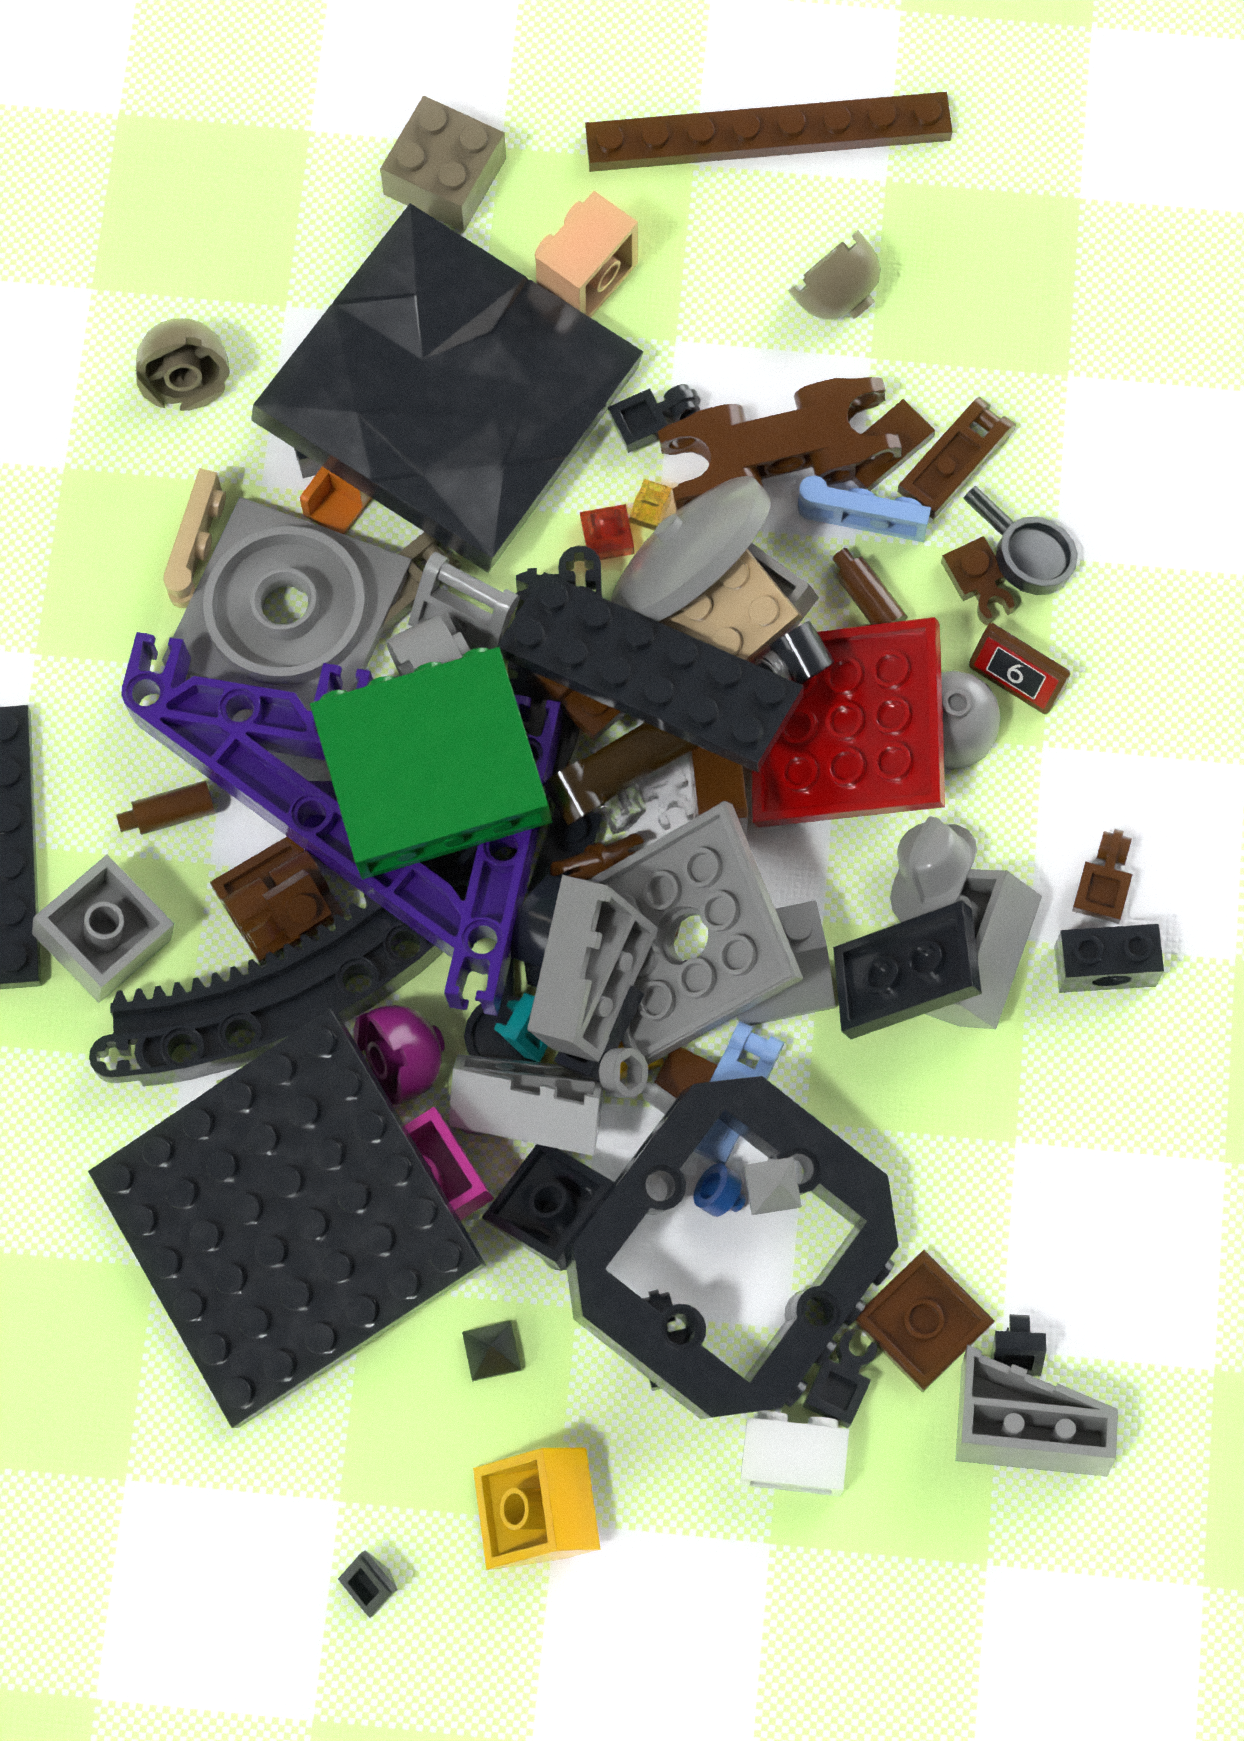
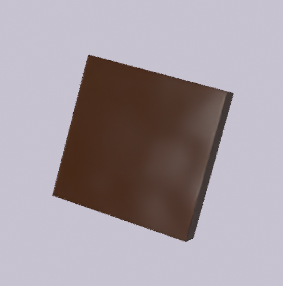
[853,1250,995,1393]

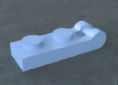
[798,476,931,543]
[693,1021,785,1165]

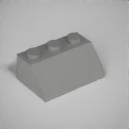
[925,869,1042,1030]

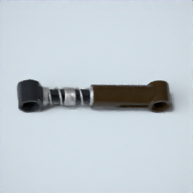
[542,621,835,826]

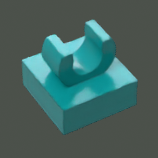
[494,993,548,1062]

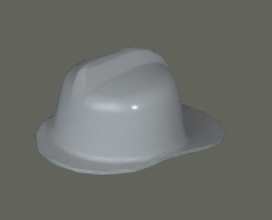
[890,816,977,922]

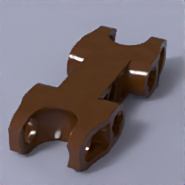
[658,377,902,511]

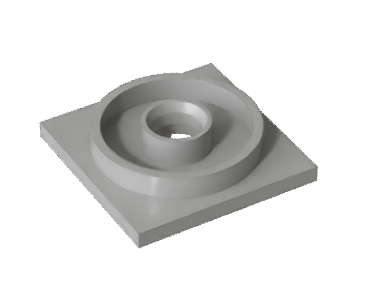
[162,497,412,711]
[587,801,803,1065]

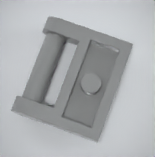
[408,552,520,650]

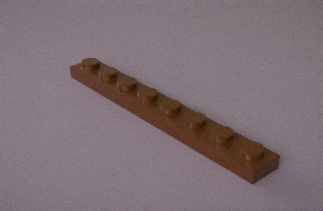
[585,91,952,172]

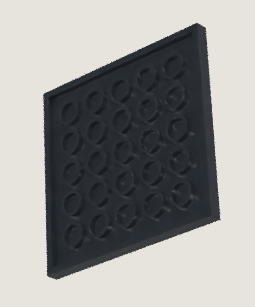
[88,1008,487,1428]

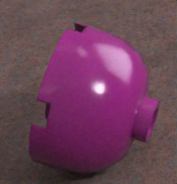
[353,1005,445,1106]

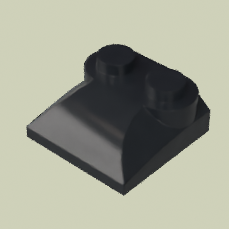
[482,1144,614,1271]

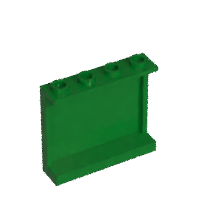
[310,647,552,880]

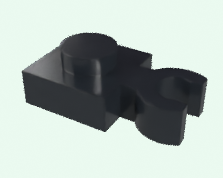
[802,1330,877,1429]

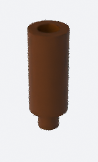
[832,548,908,625]
[116,780,216,835]

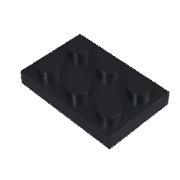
[833,900,982,1039]

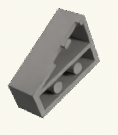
[527,875,659,1062]

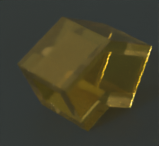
[628,479,672,531]

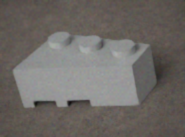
[448,1054,603,1156]
[955,1345,1118,1477]

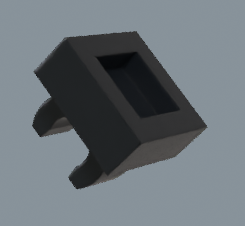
[990,1314,1047,1376]

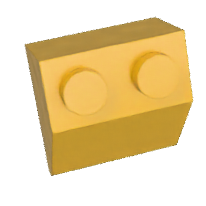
[473,1447,601,1570]

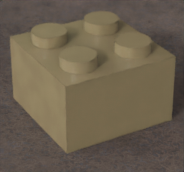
[380,95,506,232]

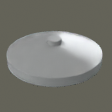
[611,476,771,622]

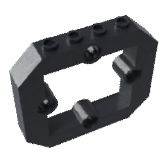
[564,1076,899,1420]

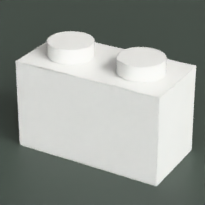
[739,1411,849,1497]

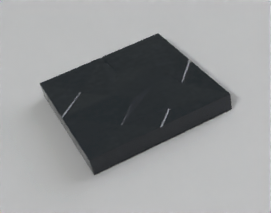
[251,203,644,573]

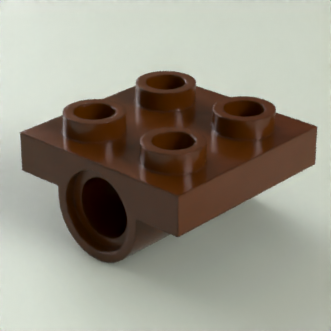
[210,837,345,966]

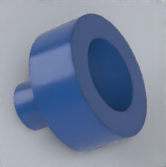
[693,1163,746,1217]

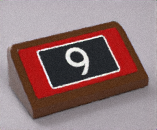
[969,623,1071,715]

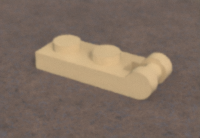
[163,468,226,608]

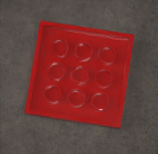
[752,617,945,828]

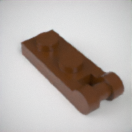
[897,396,1016,520]

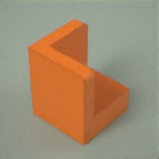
[300,466,372,535]

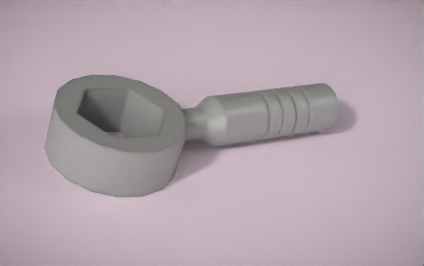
[599,1048,676,1114]

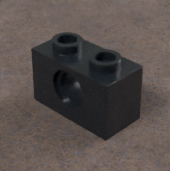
[1054,924,1164,993]

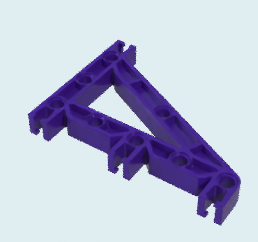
[121,632,564,1016]

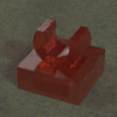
[579,504,634,560]

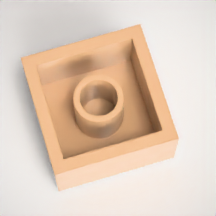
[534,191,638,318]

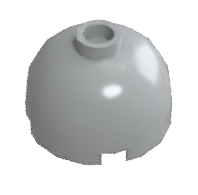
[941,670,1001,770]

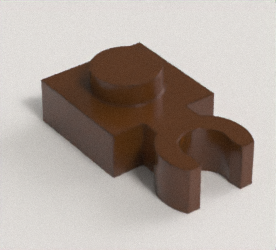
[941,536,1015,626]

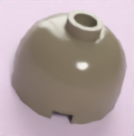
[787,230,881,320]
[135,318,230,411]

